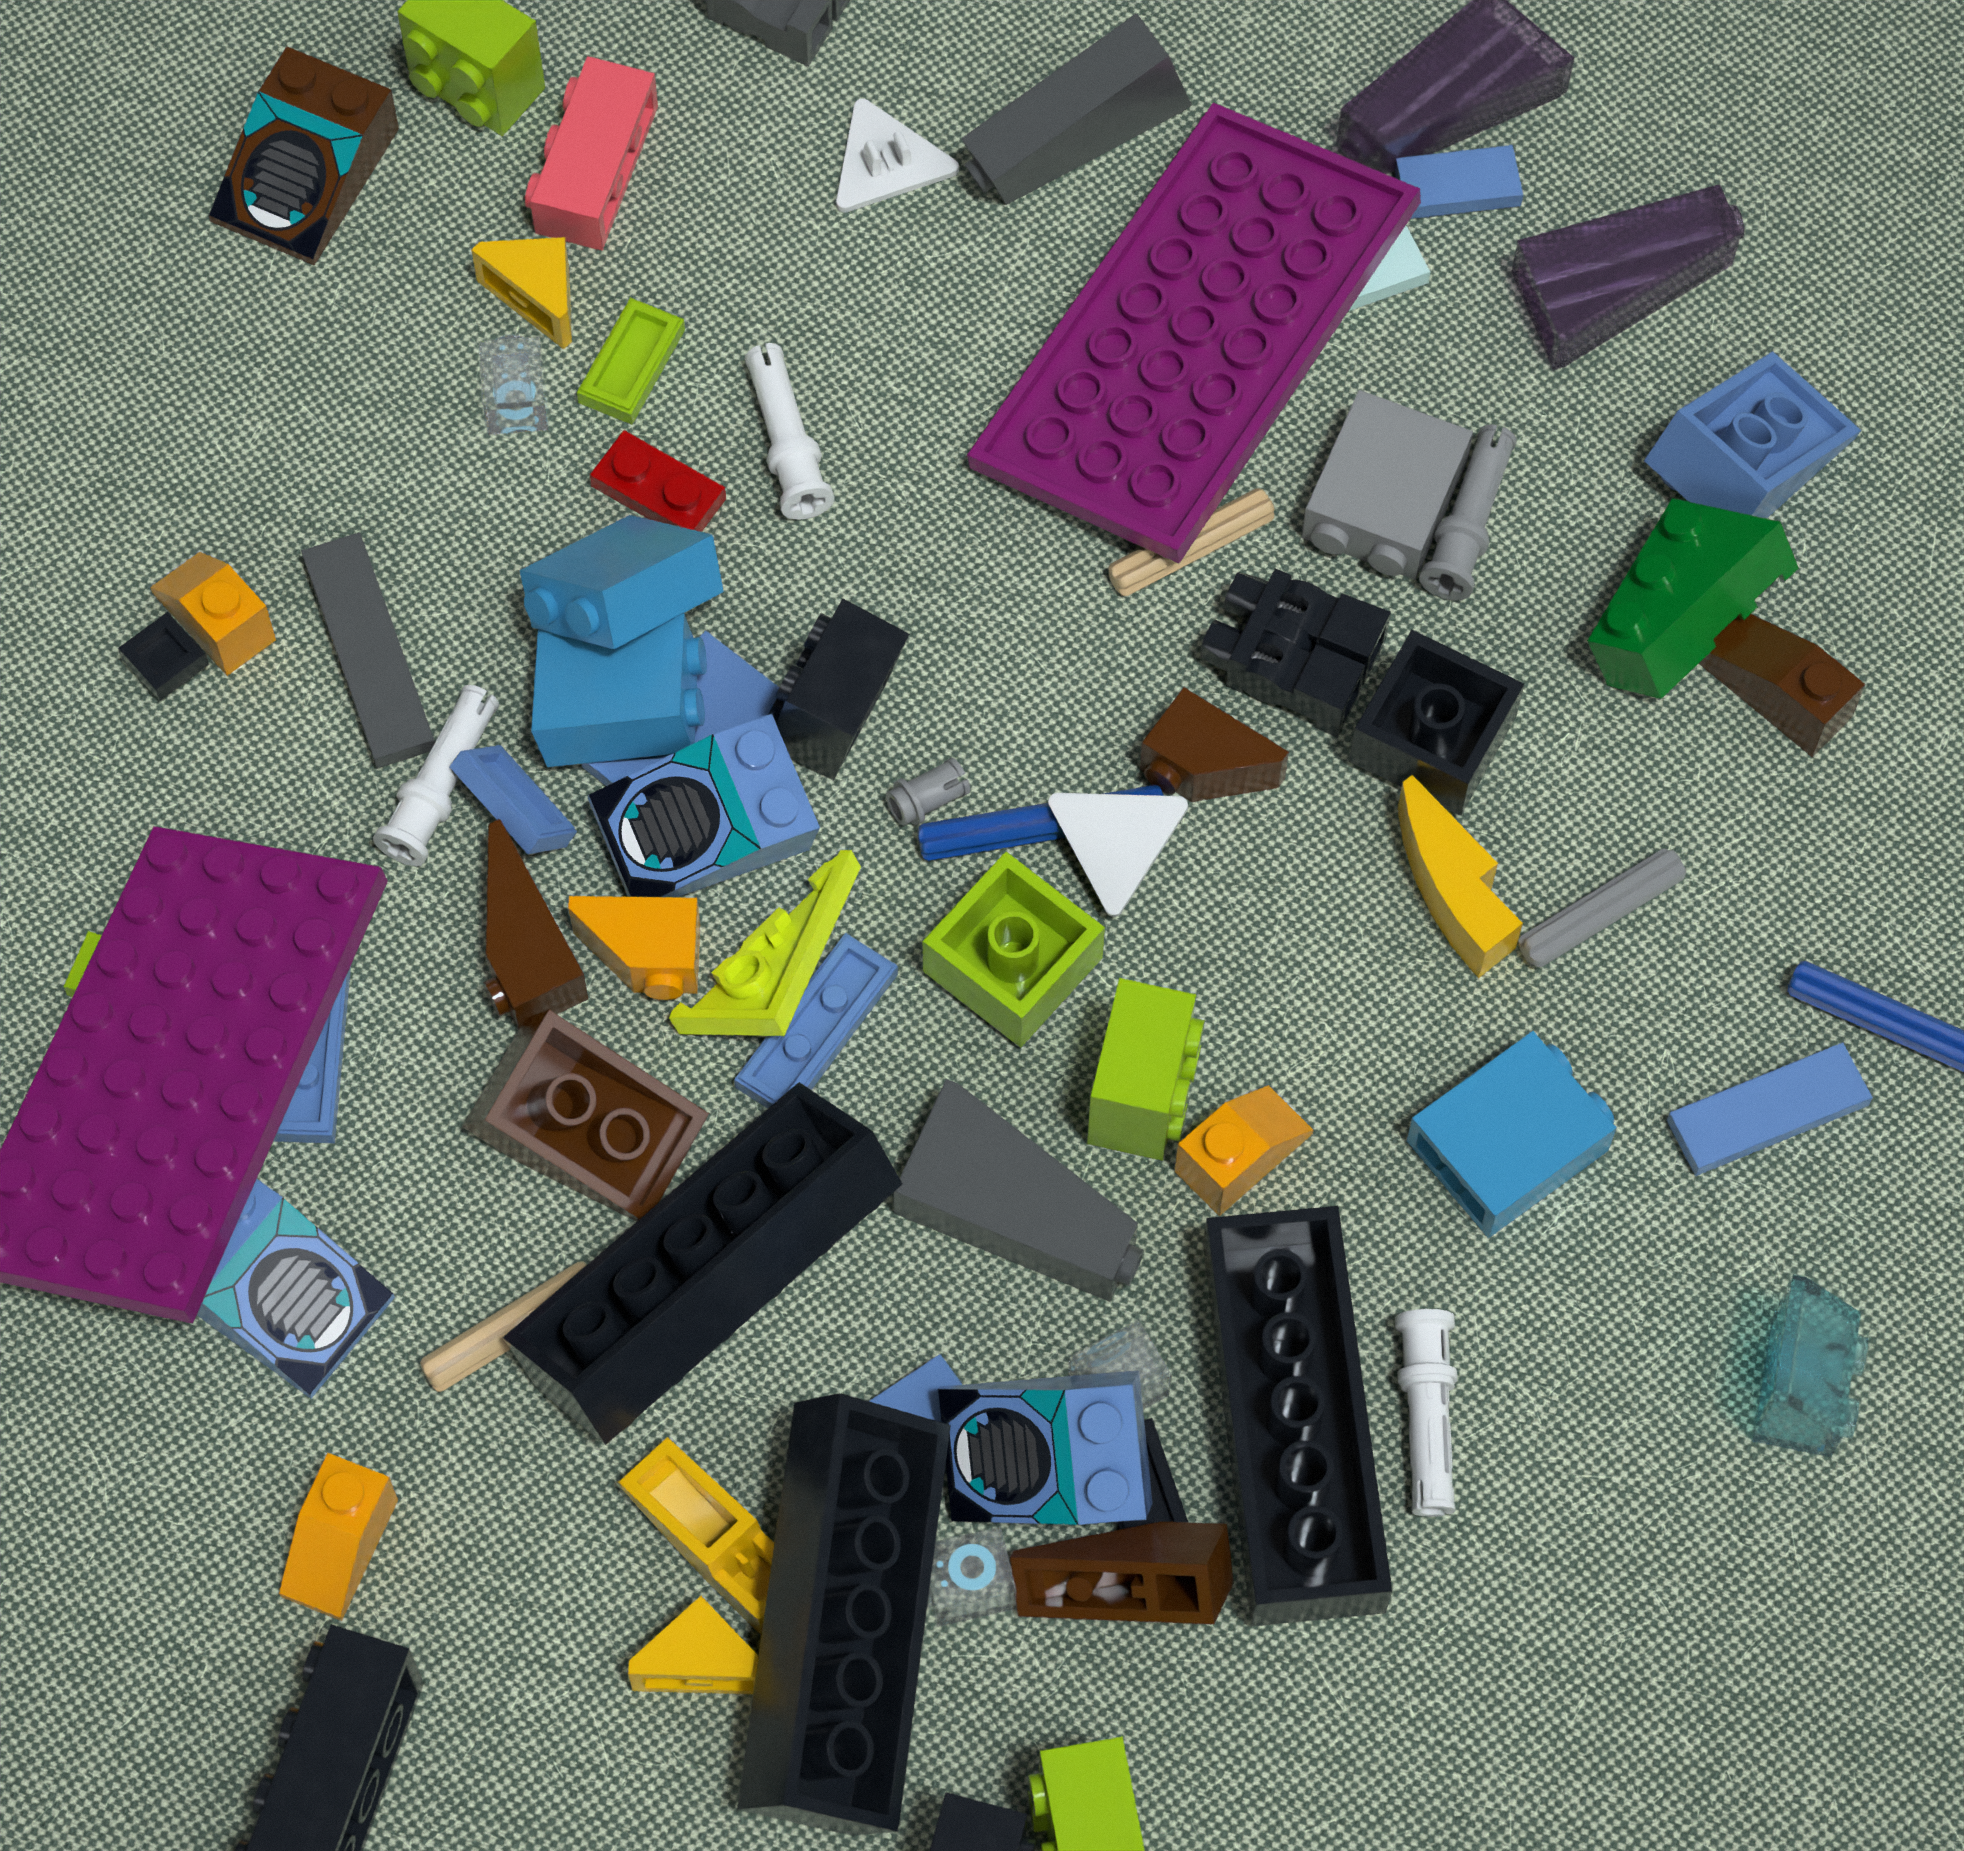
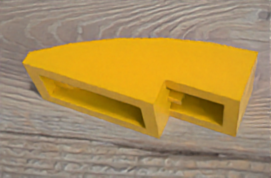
[1397,775,1523,979]
[618,1437,774,1635]

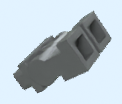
[703,0,850,67]

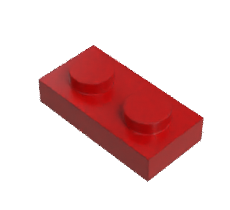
[590,430,726,532]

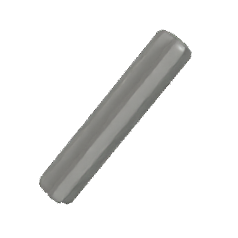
[1518,849,1686,967]

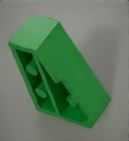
[1587,498,1799,699]

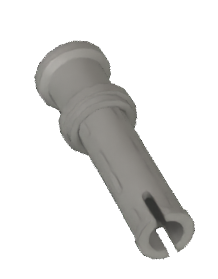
[1419,424,1517,601]

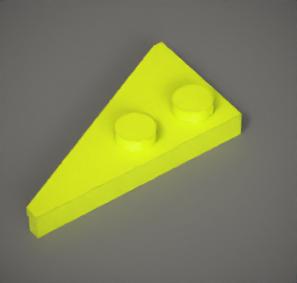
[669,850,861,1036]

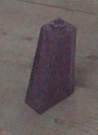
[1336,0,1574,174]
[1511,184,1744,370]

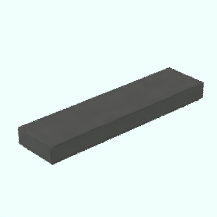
[301,532,435,769]

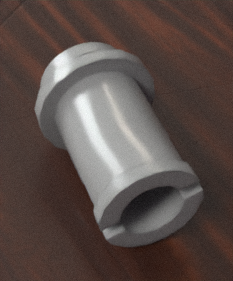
[886,757,971,826]

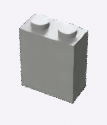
[1302,390,1473,580]

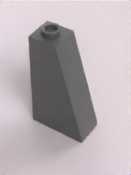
[961,13,1192,205]
[894,1079,1144,1302]

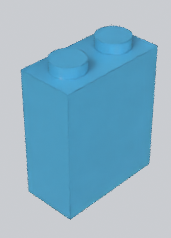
[519,515,724,649]
[531,613,707,767]
[1406,1031,1617,1239]

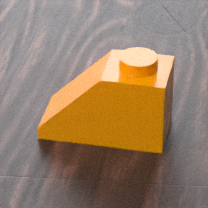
[150,552,276,676]
[568,896,701,1000]
[1174,1085,1313,1216]
[279,1453,398,1621]

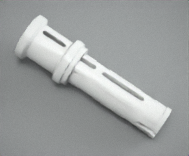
[745,343,835,520]
[373,685,499,866]
[1395,1309,1458,1517]

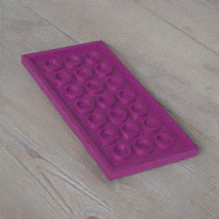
[967,102,1421,564]
[0,826,388,1324]

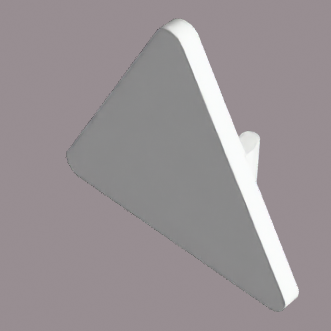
[836,99,959,213]
[1048,793,1188,917]

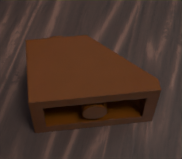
[1139,687,1289,802]

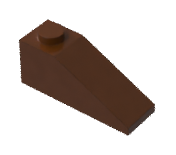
[1699,614,1866,757]
[483,819,589,1030]
[1010,1521,1234,1625]

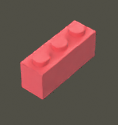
[525,56,658,251]

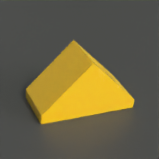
[471,237,572,349]
[628,1596,759,1694]

